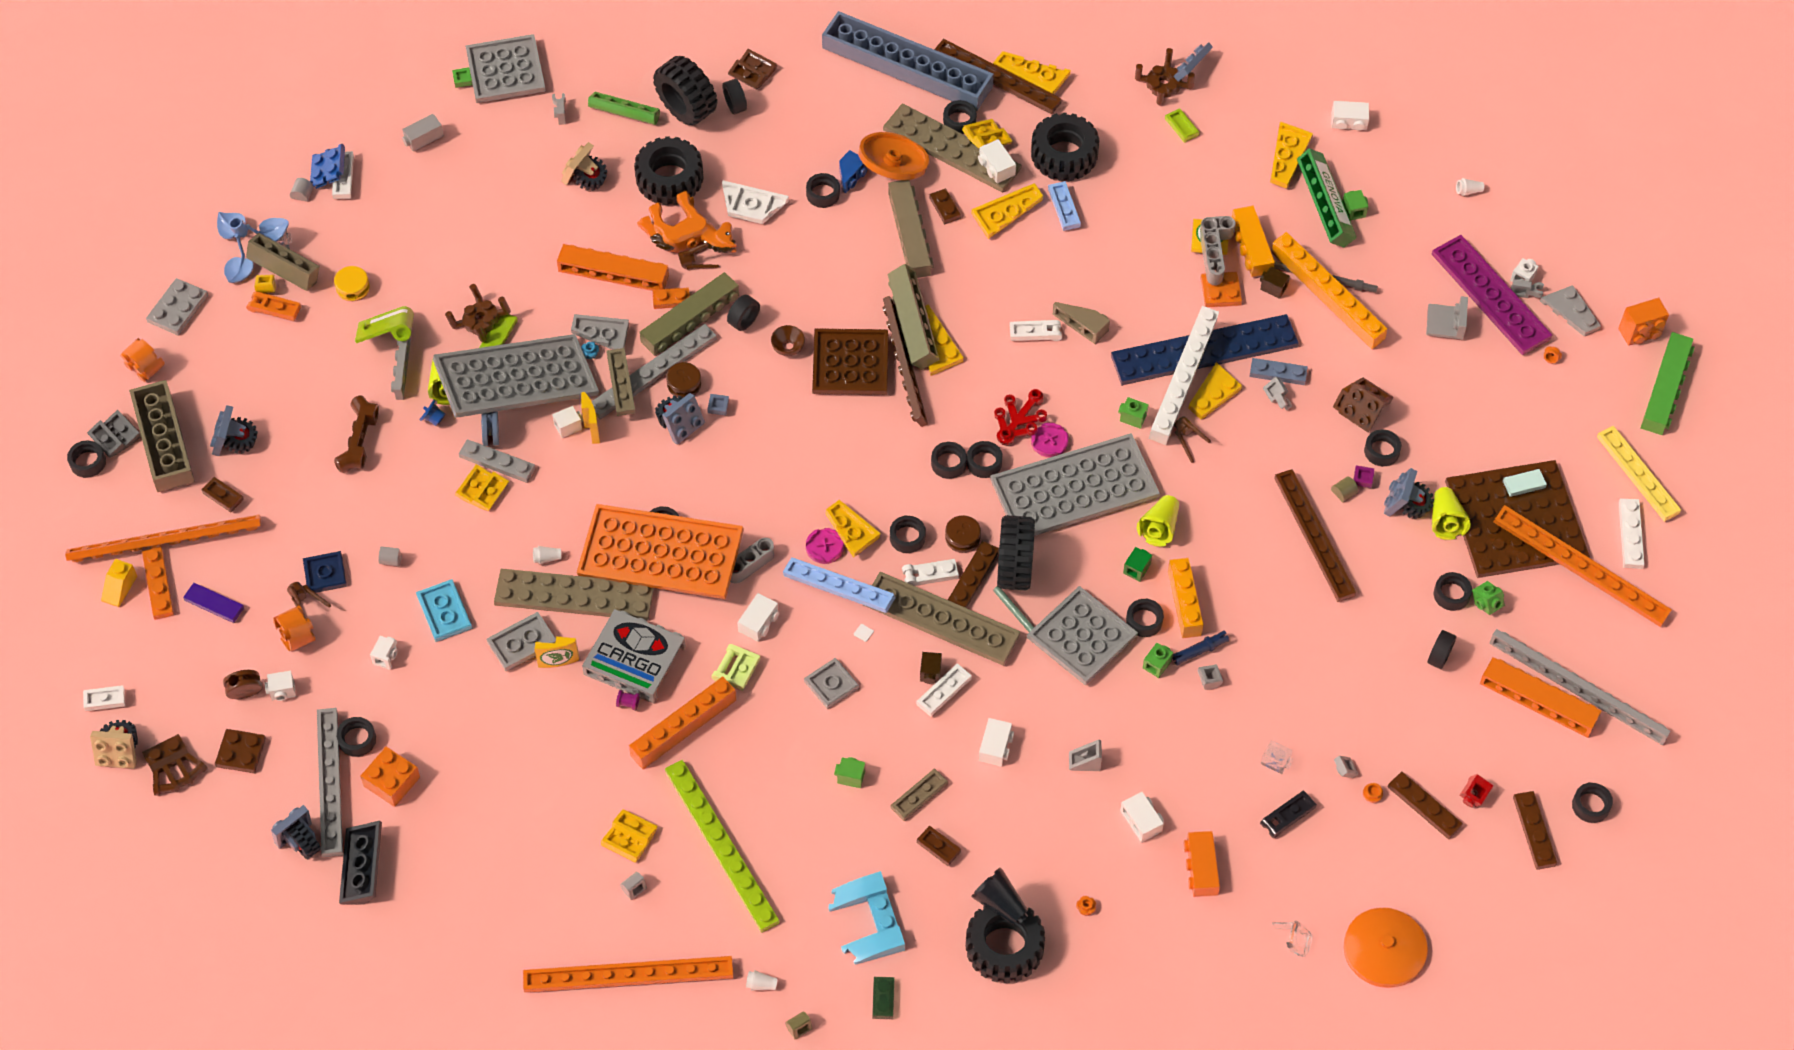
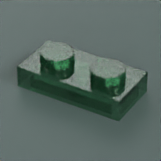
[872,977,895,1020]

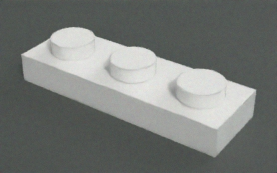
[332,151,354,199]
[916,663,972,717]

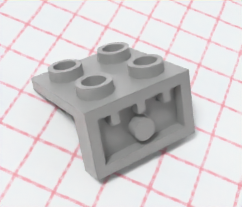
[1426,296,1468,340]

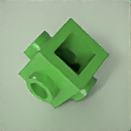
[1472,581,1505,615]

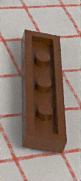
[948,541,999,608]
[1387,771,1463,840]
[1513,791,1557,870]

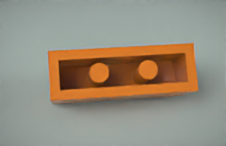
[1183,831,1220,897]

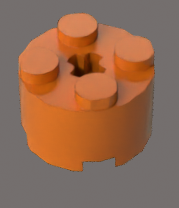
[120,338,165,382]
[273,605,316,652]

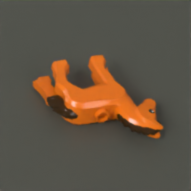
[637,191,737,253]

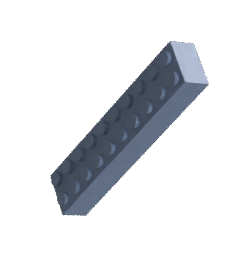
[822,11,993,111]

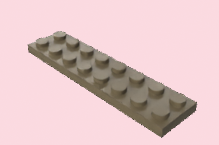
[883,103,1022,193]
[494,568,654,621]
[863,571,1020,666]

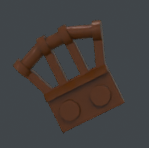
[142,734,208,796]

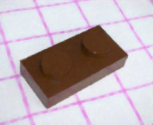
[929,188,961,225]
[201,477,244,513]
[916,825,961,866]

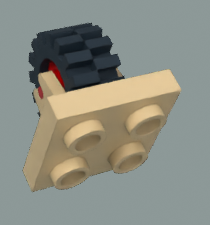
[561,142,608,191]
[90,720,138,769]

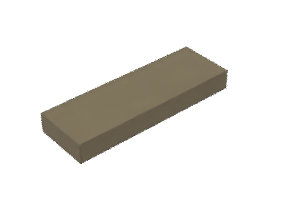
[890,768,948,821]

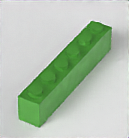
[1640,332,1695,435]

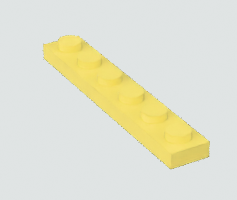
[1597,426,1681,522]

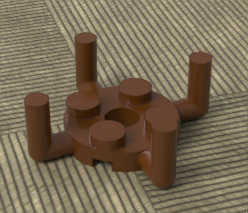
[1135,48,1195,105]
[445,284,511,342]

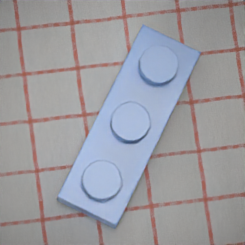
[1048,181,1081,231]

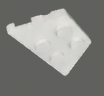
[722,180,789,224]

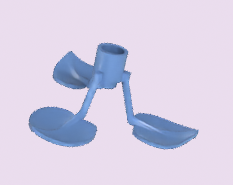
[217,212,289,283]

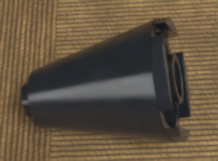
[971,867,1028,925]

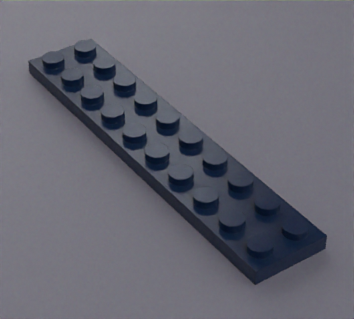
[1111,314,1299,386]

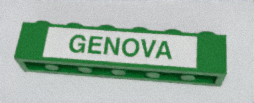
[1297,148,1357,248]

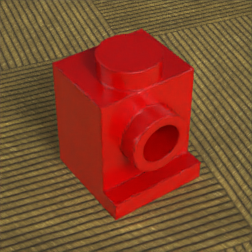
[1459,774,1494,807]

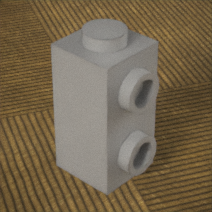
[402,114,444,152]

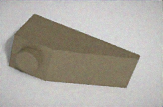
[1052,302,1110,344]

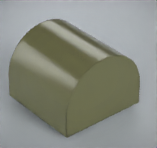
[1331,476,1358,503]
[785,1011,812,1040]

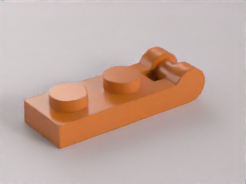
[246,291,301,321]

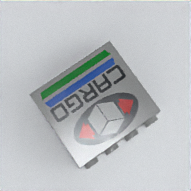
[582,609,686,704]

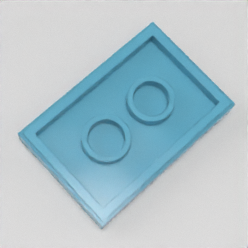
[416,579,473,642]

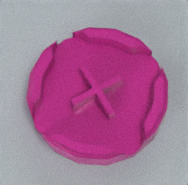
[1031,423,1068,457]
[806,528,844,564]

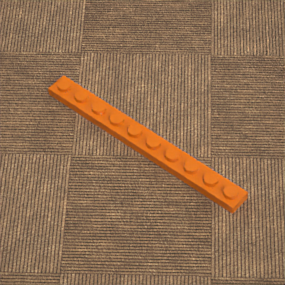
[1493,505,1672,627]
[65,514,261,562]
[523,956,733,993]

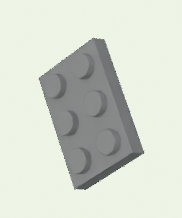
[146,278,208,336]
[486,612,556,671]

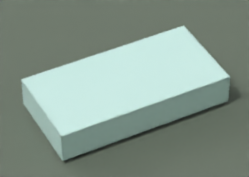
[1503,469,1547,497]

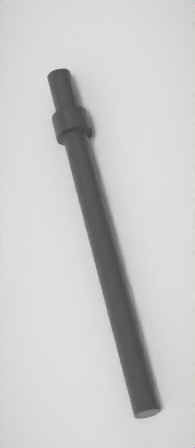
[1274,261,1378,293]

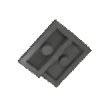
[87,409,141,458]

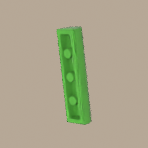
[588,91,660,125]

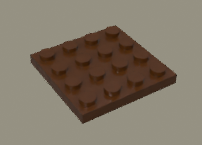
[812,328,888,395]

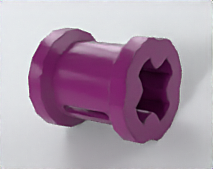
[616,690,640,711]

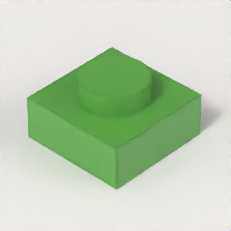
[452,67,473,88]

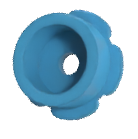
[581,342,599,359]

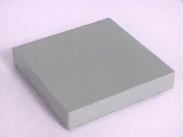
[804,657,859,709]

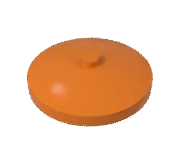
[858,132,929,180]
[1343,908,1428,988]

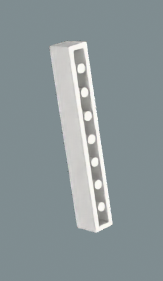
[1148,306,1219,445]

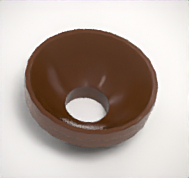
[771,325,805,356]

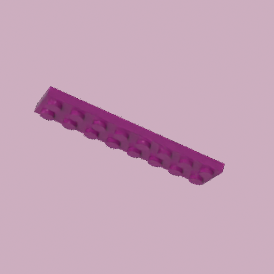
[1431,235,1552,355]

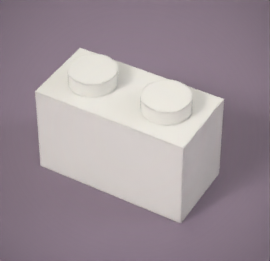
[1331,101,1369,130]
[978,140,1016,183]
[737,593,779,642]
[978,718,1015,767]
[1120,792,1164,843]

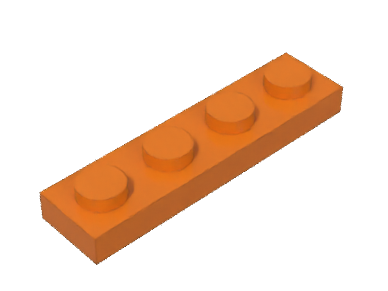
[142,547,174,620]

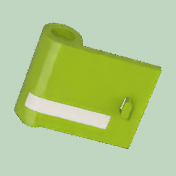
[355,306,414,344]

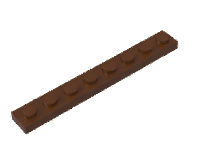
[934,38,1061,114]
[882,296,928,427]
[1274,469,1356,602]

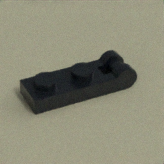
[1260,790,1317,839]

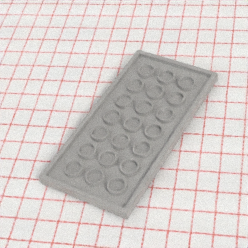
[433,334,599,418]
[990,433,1160,536]

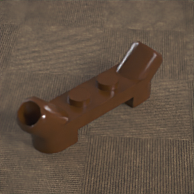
[334,395,379,473]

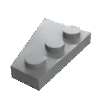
[1540,285,1601,336]
[571,314,629,350]

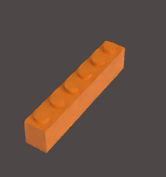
[557,244,669,291]
[1480,657,1601,738]
[629,676,736,769]

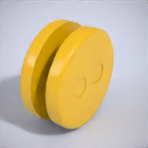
[334,266,370,301]

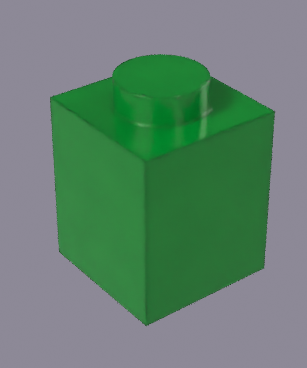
[1123,547,1152,582]

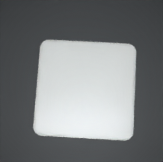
[853,624,874,642]

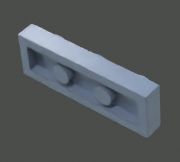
[1174,42,1213,81]
[1249,358,1308,385]

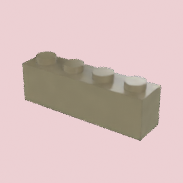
[246,233,320,291]

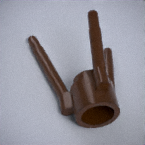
[678,242,720,270]
[1174,416,1211,463]
[287,582,331,619]

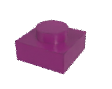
[1353,465,1375,488]

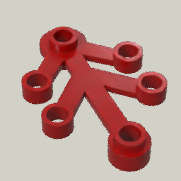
[994,389,1047,445]

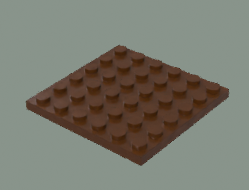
[1445,460,1590,578]

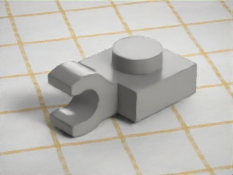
[552,93,566,125]
[1511,279,1544,298]
[1263,377,1293,411]

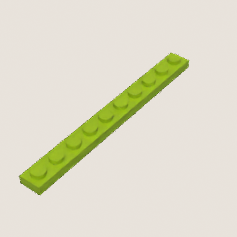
[665,759,779,933]

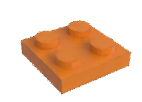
[1200,272,1242,307]

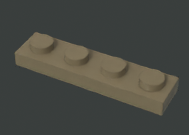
[606,348,636,416]

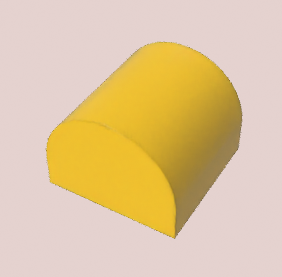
[254,275,276,293]

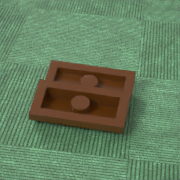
[728,48,778,90]

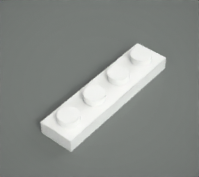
[1618,498,1644,569]

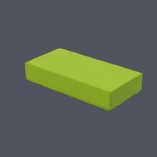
[1165,108,1199,143]

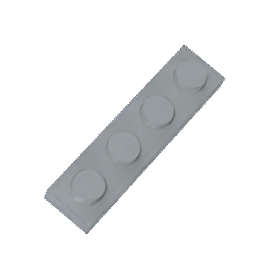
[391,336,411,400]
[458,439,535,483]

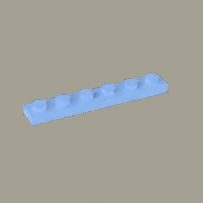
[783,557,895,613]

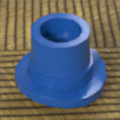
[419,399,446,426]

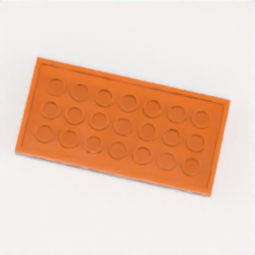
[576,504,744,599]

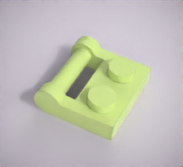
[711,644,760,691]

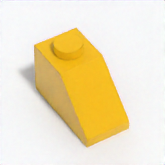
[101,559,137,607]

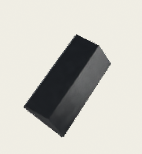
[339,820,382,905]

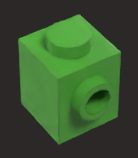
[1343,190,1368,221]
[1118,397,1149,429]
[1142,643,1173,678]
[834,757,865,789]

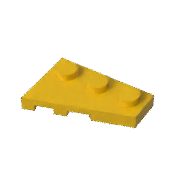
[1188,362,1242,420]
[825,500,881,558]

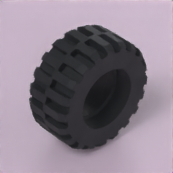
[653,56,718,125]
[1031,113,1100,181]
[634,136,704,206]
[997,515,1035,591]
[965,906,1045,983]

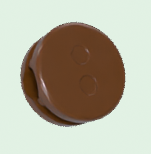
[666,362,701,398]
[945,515,981,553]
[223,669,262,699]

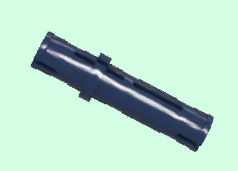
[1172,630,1229,666]

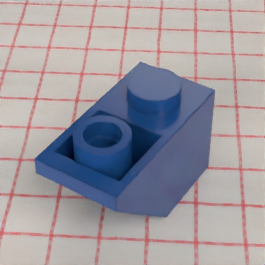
[839,150,868,193]

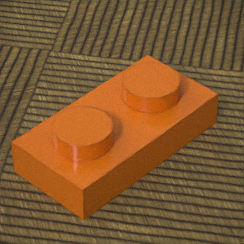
[652,287,690,309]

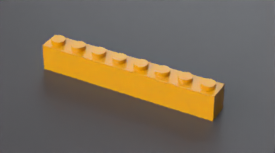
[1272,232,1387,349]

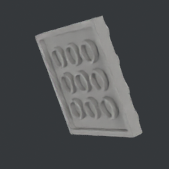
[465,34,546,103]
[1027,586,1138,686]

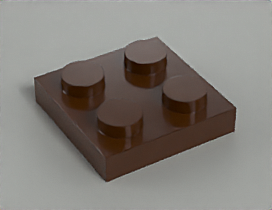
[215,729,266,774]

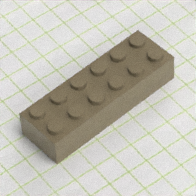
[129,380,195,493]

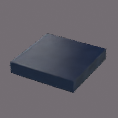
[302,551,347,594]

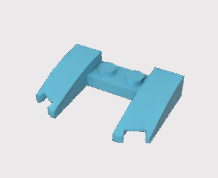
[828,871,905,965]

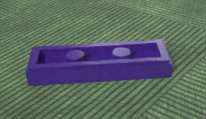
[183,582,244,623]

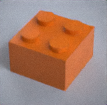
[1618,297,1669,346]
[360,746,420,807]

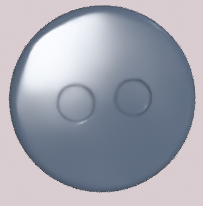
[481,411,499,446]

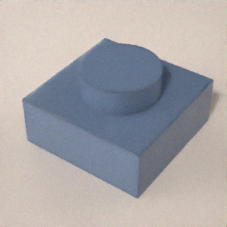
[707,394,729,416]

